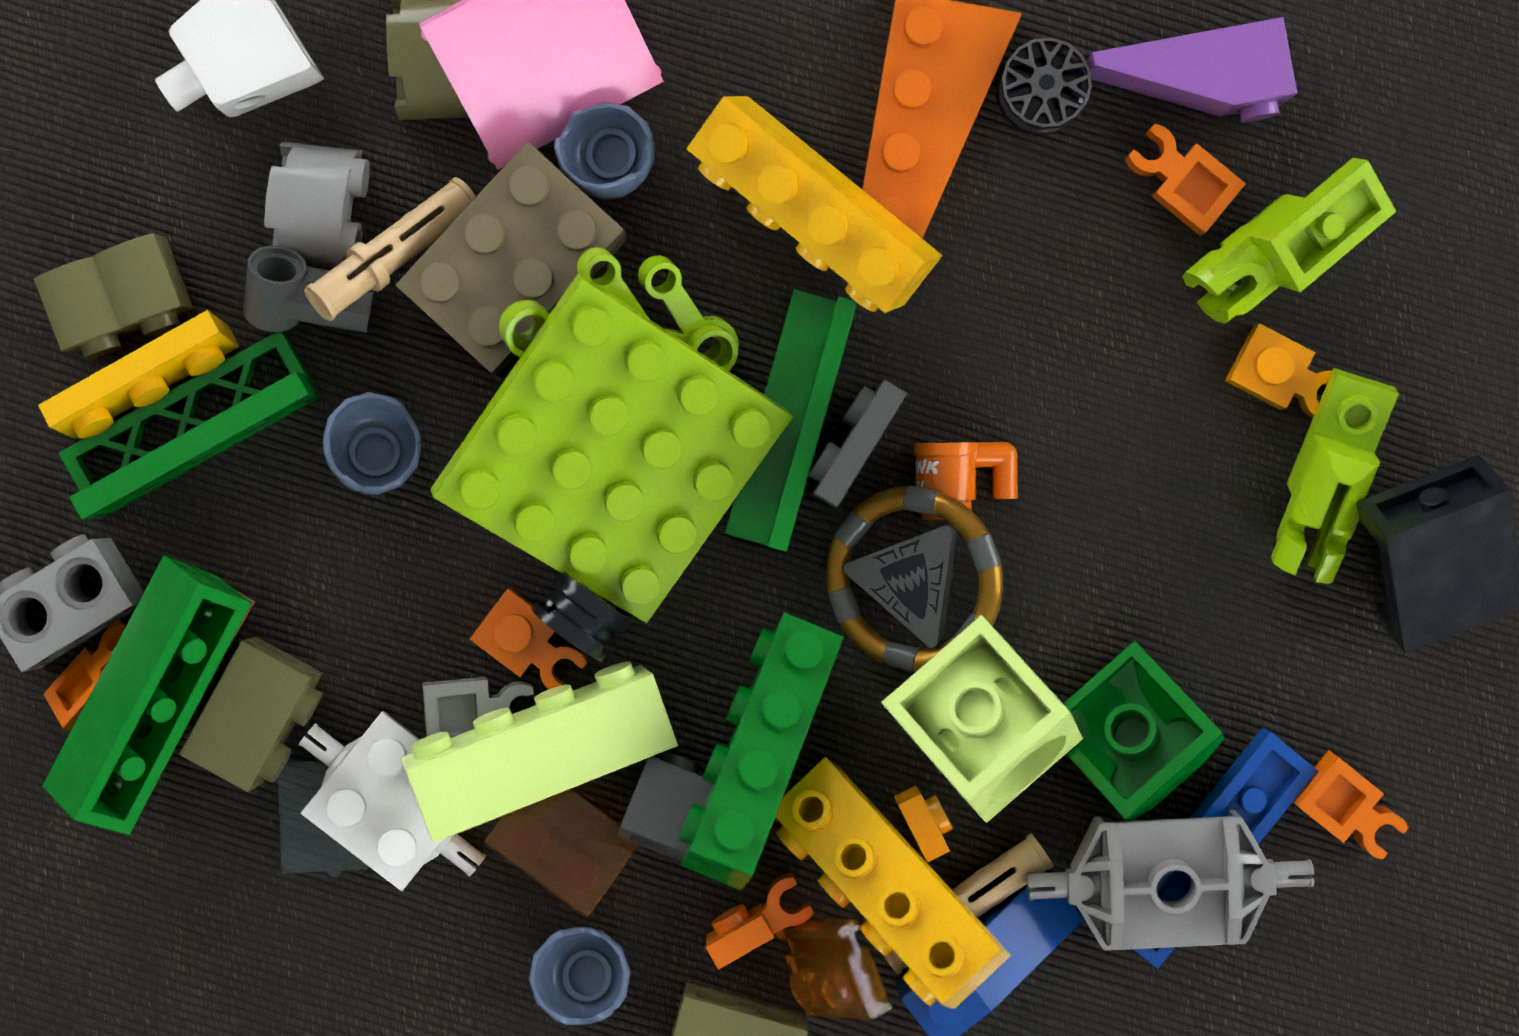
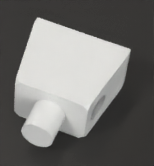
[155,0,324,118]

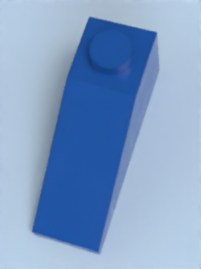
[895,870,1084,1036]

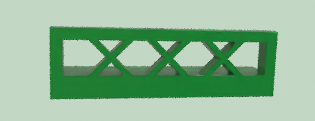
[725,289,857,552]
[59,331,321,520]

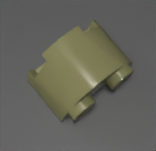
[386,0,469,120]

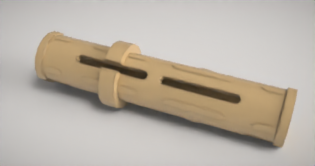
[304,177,476,322]
[883,833,1054,975]

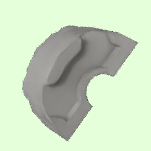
[264,142,370,270]

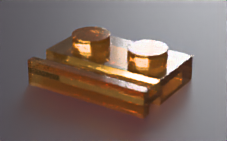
[483,789,639,919]
[776,919,892,1020]

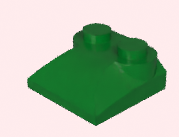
[1063,641,1224,821]

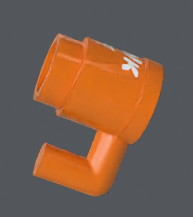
[913,442,1018,520]

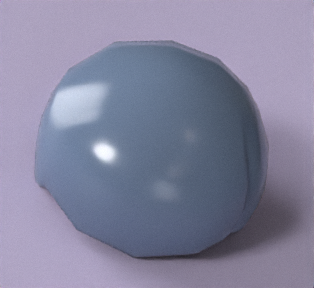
[554,102,656,201]
[323,392,422,495]
[529,927,631,1025]

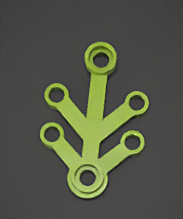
[499,247,739,371]

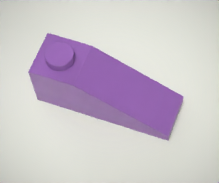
[1083,17,1297,123]

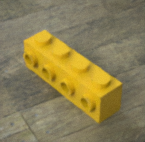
[686,96,943,313]
[775,757,1011,1009]

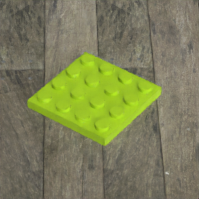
[431,273,793,623]

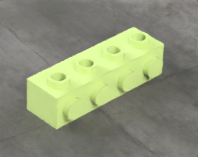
[400,662,678,843]

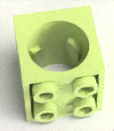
[881,615,1083,823]

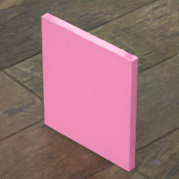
[418,0,664,170]

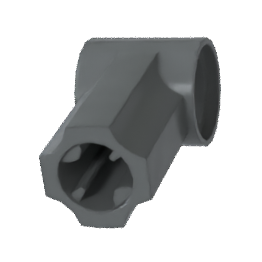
[243,245,374,333]

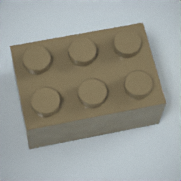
[396,141,628,378]

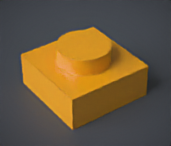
[894,785,953,863]

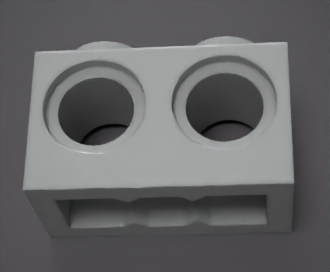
[0,534,144,673]

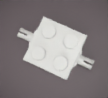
[298,711,486,891]

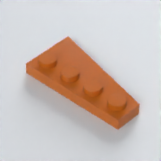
[862,0,1022,238]

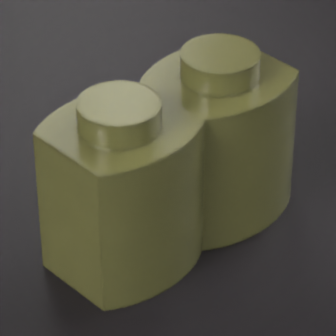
[33,233,194,360]

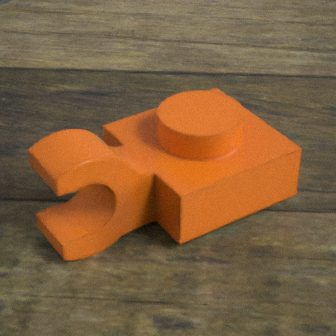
[705,873,814,970]

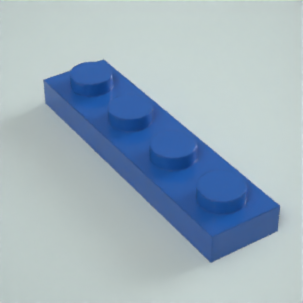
[1133,727,1318,969]

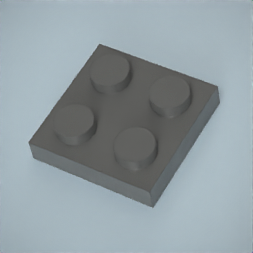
[808,380,907,507]

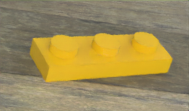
[38,310,240,439]

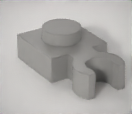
[422,677,534,738]

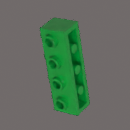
[42,555,251,835]
[678,612,844,890]

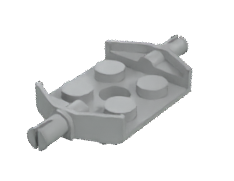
[1026,810,1314,951]

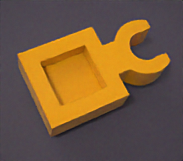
[1225,323,1332,418]

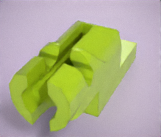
[1182,158,1396,324]
[1271,368,1399,584]

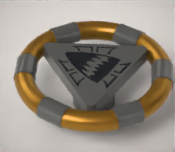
[826,485,1003,672]

